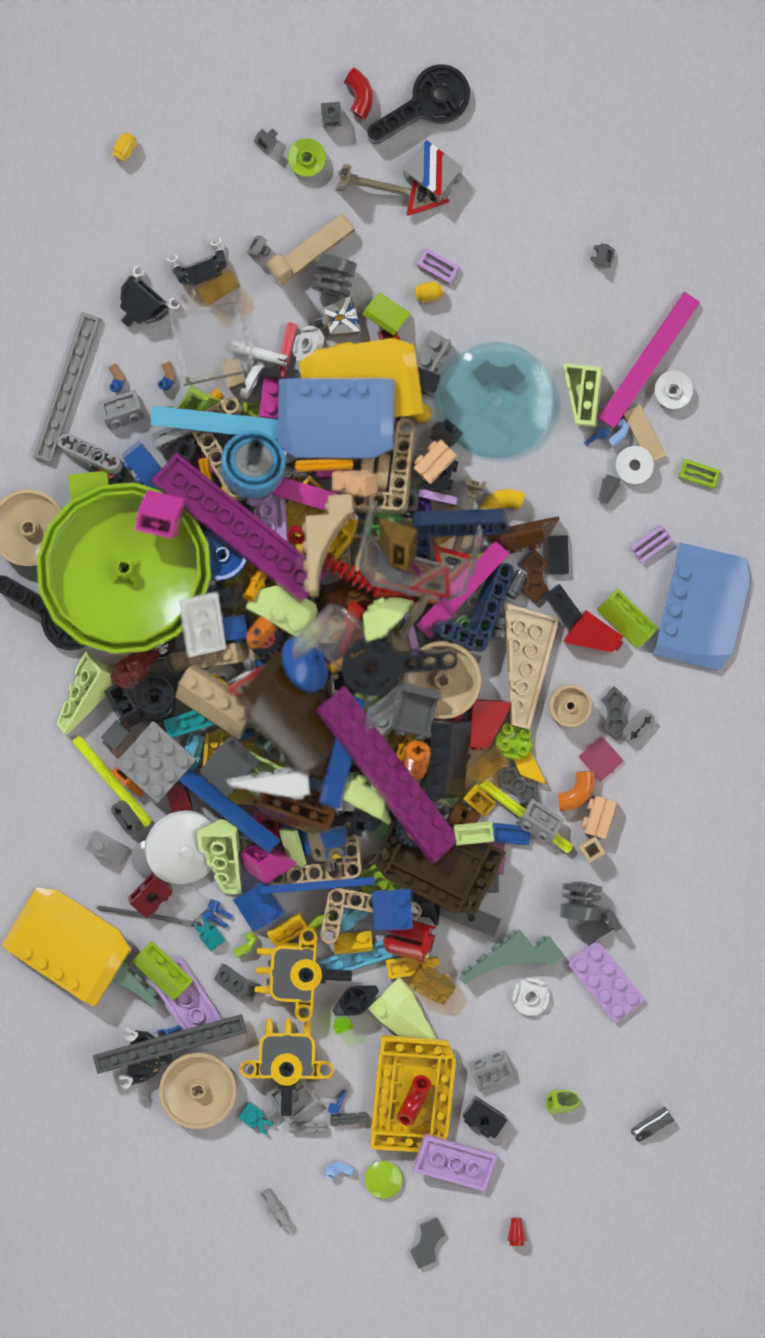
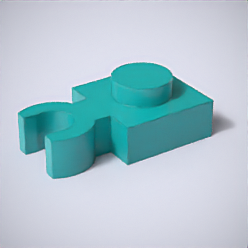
[194,917,226,951]
[238,1101,274,1135]

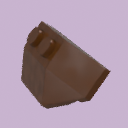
[483,516,559,554]
[314,579,386,618]
[255,788,335,833]

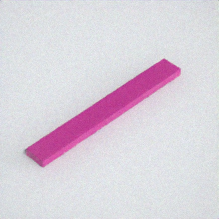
[598,291,700,429]
[194,453,340,511]

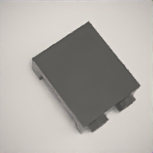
[390,683,441,741]
[200,735,260,798]

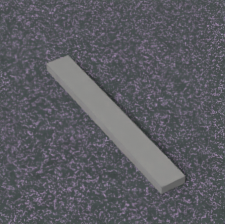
[33,312,101,463]

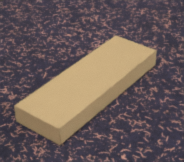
[623,404,666,462]

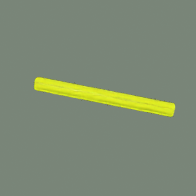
[72,736,152,827]
[478,778,573,853]

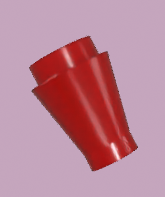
[507,1217,526,1246]

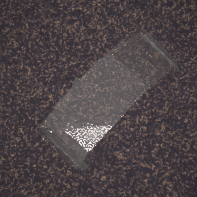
[359,500,483,602]
[293,604,404,729]

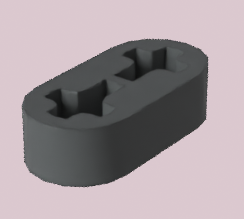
[111,800,142,835]

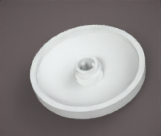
[145,811,213,884]

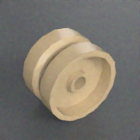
[359,453,391,492]
[548,685,592,727]

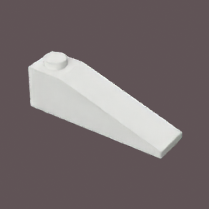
[227,767,309,799]

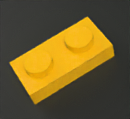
[266,913,308,947]
[333,931,373,955]

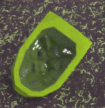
[545,1090,580,1114]

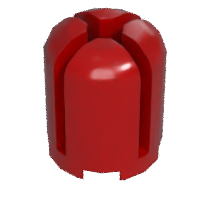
[383,920,436,964]

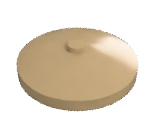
[0,489,62,566]
[404,641,482,719]
[159,1052,236,1129]

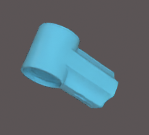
[185,732,205,772]
[334,899,373,932]

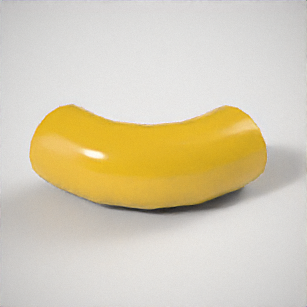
[477,488,526,511]

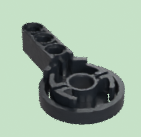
[367,64,470,145]
[0,575,87,650]
[342,637,458,696]

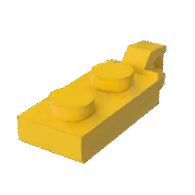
[386,954,440,979]

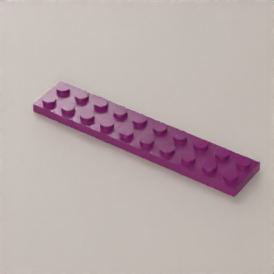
[151,453,327,603]
[316,686,456,864]

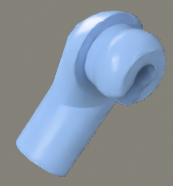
[608,419,630,447]
[326,1161,354,1179]

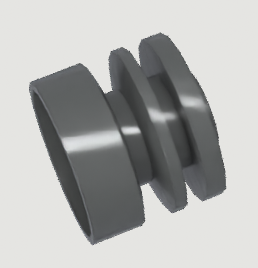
[310,254,357,297]
[560,881,603,921]

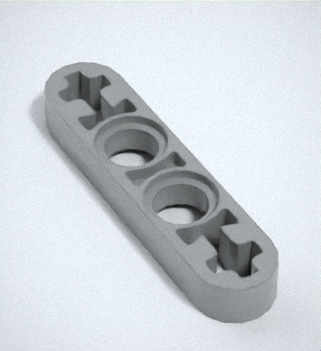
[58,433,123,474]

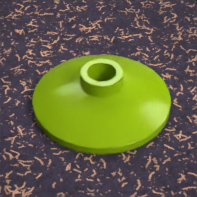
[288,138,326,177]

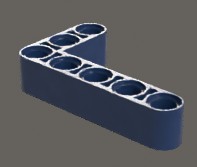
[412,508,509,565]
[432,563,514,652]

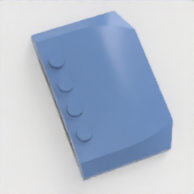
[278,378,395,458]
[653,542,751,670]

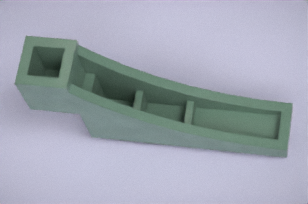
[460,929,564,984]
[112,960,159,1006]

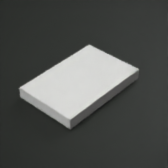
[179,592,226,657]

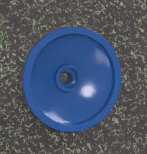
[202,528,248,581]
[282,636,328,692]

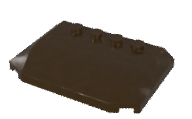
[238,651,336,780]
[373,816,507,913]

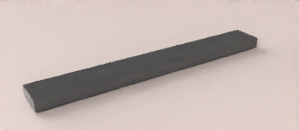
[92,1014,247,1074]

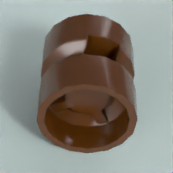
[447,801,481,827]

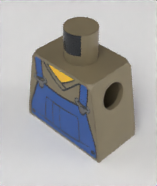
[307,826,347,871]

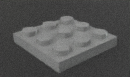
[114,721,197,803]

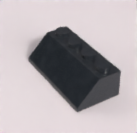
[426,718,471,799]

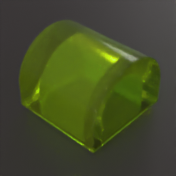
[333,1016,354,1034]

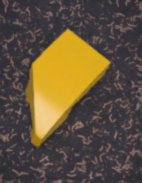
[513,751,546,785]

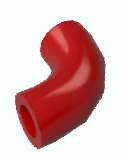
[344,67,373,121]
[396,1075,431,1126]

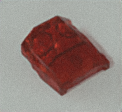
[110,649,160,688]

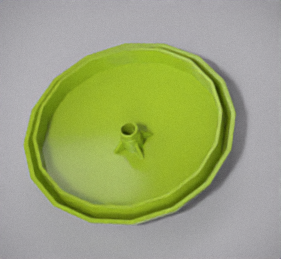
[37,483,211,653]

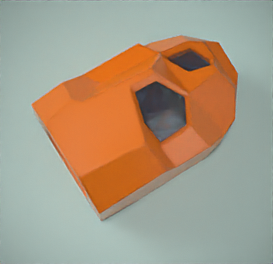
[246,615,277,649]

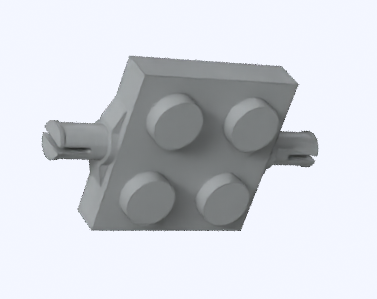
[265,1079,321,1124]

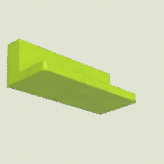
[597,588,658,649]
[132,941,193,1001]

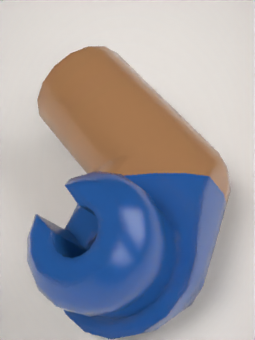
[158,362,176,390]
[108,363,125,392]

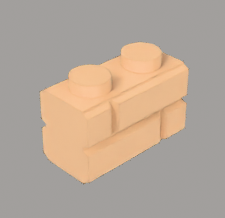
[414,440,457,485]
[332,469,378,497]
[581,795,618,839]

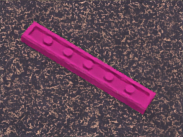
[416,541,509,638]

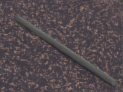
[97,905,202,926]

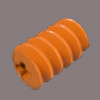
[404,740,430,780]

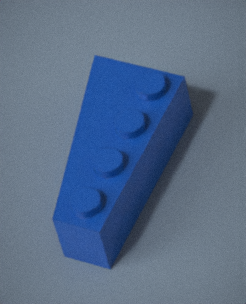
[122,440,162,491]

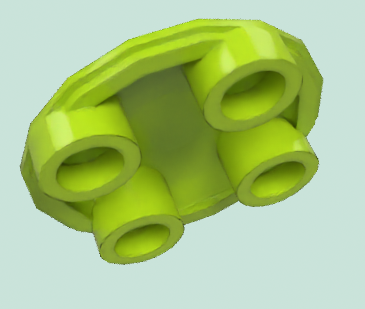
[496,723,532,760]
[365,1161,403,1199]

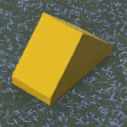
[463,783,497,817]

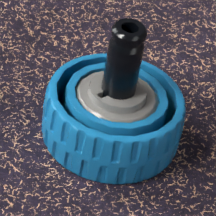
[220,431,286,498]

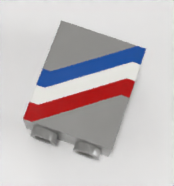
[403,139,463,202]

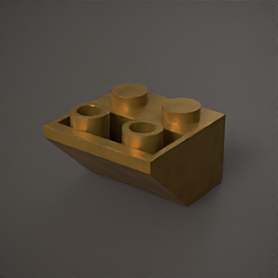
[379,518,417,571]

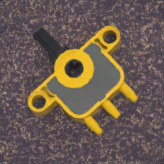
[255,925,352,1022]
[240,1018,335,1117]

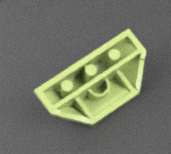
[245,585,319,641]
[363,597,414,642]
[322,772,391,824]

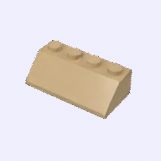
[175,665,250,739]

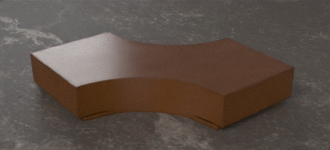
[521,549,549,603]

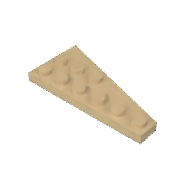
[505,603,560,729]

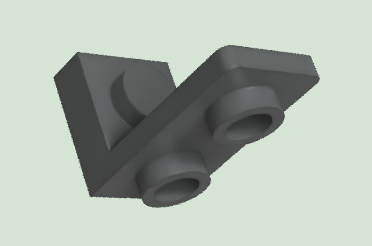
[578,909,622,944]
[214,964,261,1001]

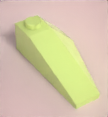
[56,651,119,735]
[197,819,242,894]
[368,977,437,1039]

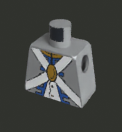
[314,296,361,337]

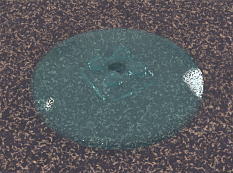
[439,342,554,458]

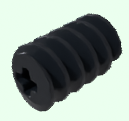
[350,810,381,837]

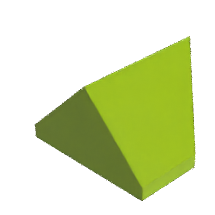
[178,384,221,411]

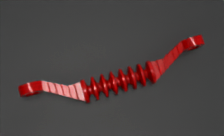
[287,525,422,607]

